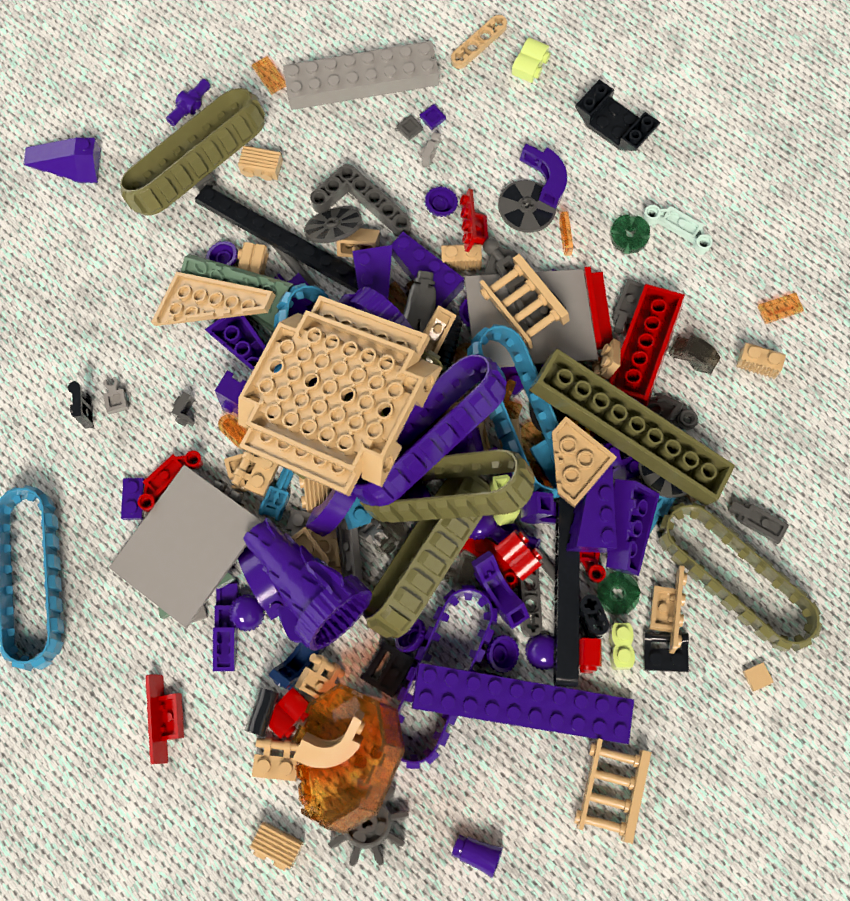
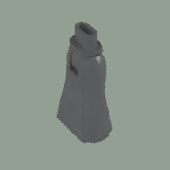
[403,271,436,333]

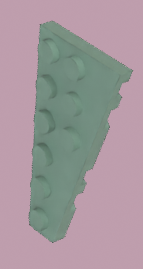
[181,254,294,333]

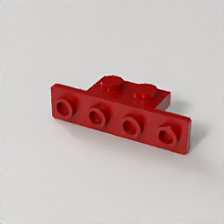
[460,188,489,252]
[146,674,184,764]

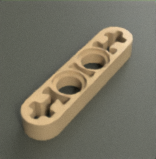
[451,15,507,69]

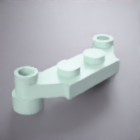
[644,205,713,255]

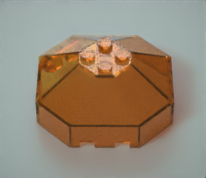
[293,683,405,834]

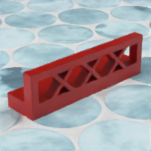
[584,266,613,350]

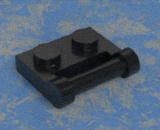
[68,381,94,429]
[643,631,689,673]
[360,640,415,698]

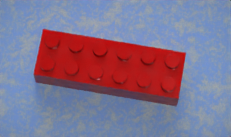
[609,284,685,407]

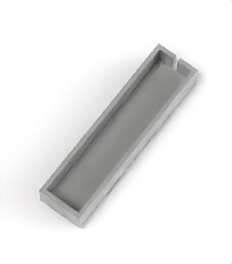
[283,41,439,110]

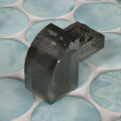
[669,335,721,374]
[375,521,408,557]
[442,553,477,590]

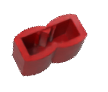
[494,529,544,581]
[579,638,602,674]
[269,687,313,739]

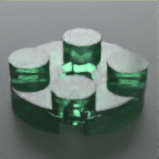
[610,214,650,254]
[596,571,641,615]

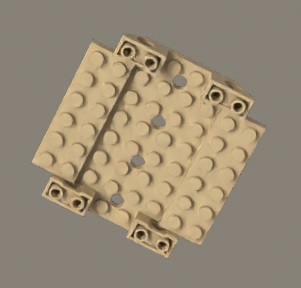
[238,295,442,497]

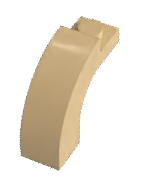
[293,709,366,768]

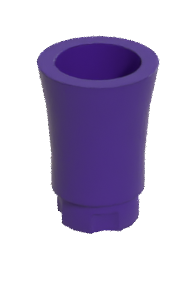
[451,834,504,878]

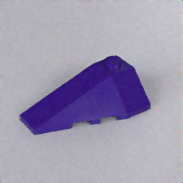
[24,138,101,183]

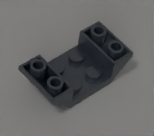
[575,79,661,151]

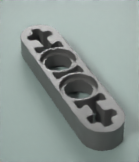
[517,569,542,637]

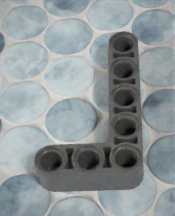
[310,164,411,237]

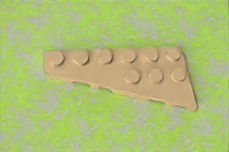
[151,272,276,326]

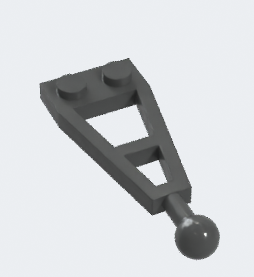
[483,238,566,328]

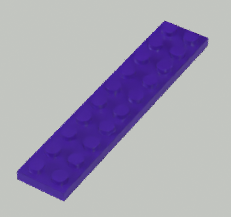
[411,663,634,744]

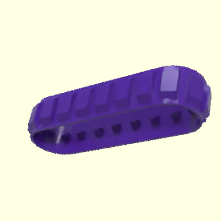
[352,355,507,506]
[384,585,497,769]

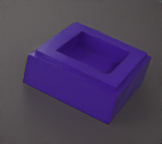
[419,104,446,130]

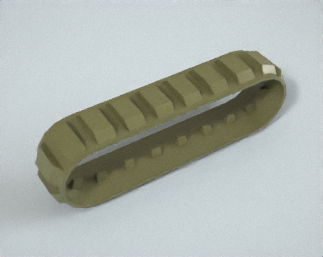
[120,88,266,216]
[360,449,535,523]
[363,475,491,638]
[657,502,822,652]

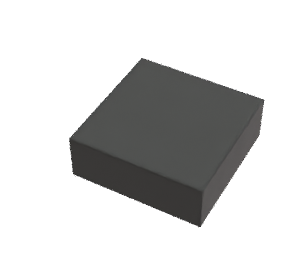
[396,115,423,141]

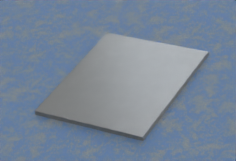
[464,269,598,367]
[109,465,263,628]

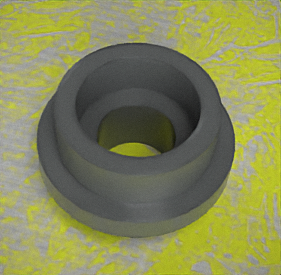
[677,409,698,430]

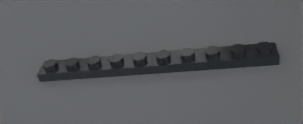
[195,185,358,293]

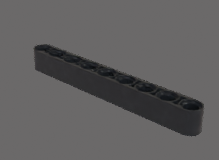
[553,496,580,687]

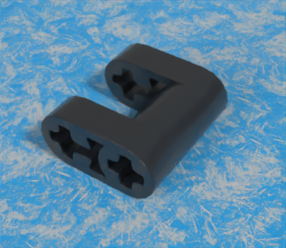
[579,594,609,639]
[244,688,279,737]

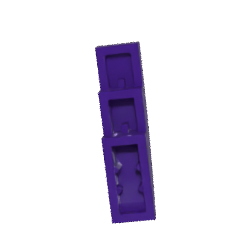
[213,583,239,672]

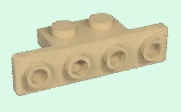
[649,565,687,654]

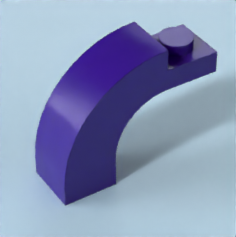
[520,143,567,209]
[305,489,357,537]
[520,491,556,525]
[238,547,287,620]
[471,551,530,629]

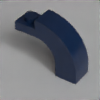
[268,643,326,690]

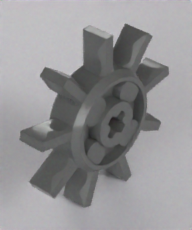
[324,778,409,867]

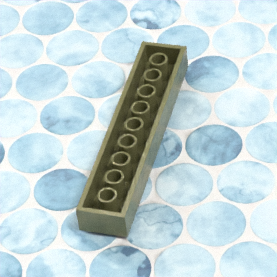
[529,349,735,506]

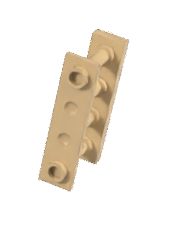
[480,253,570,350]
[574,738,652,844]

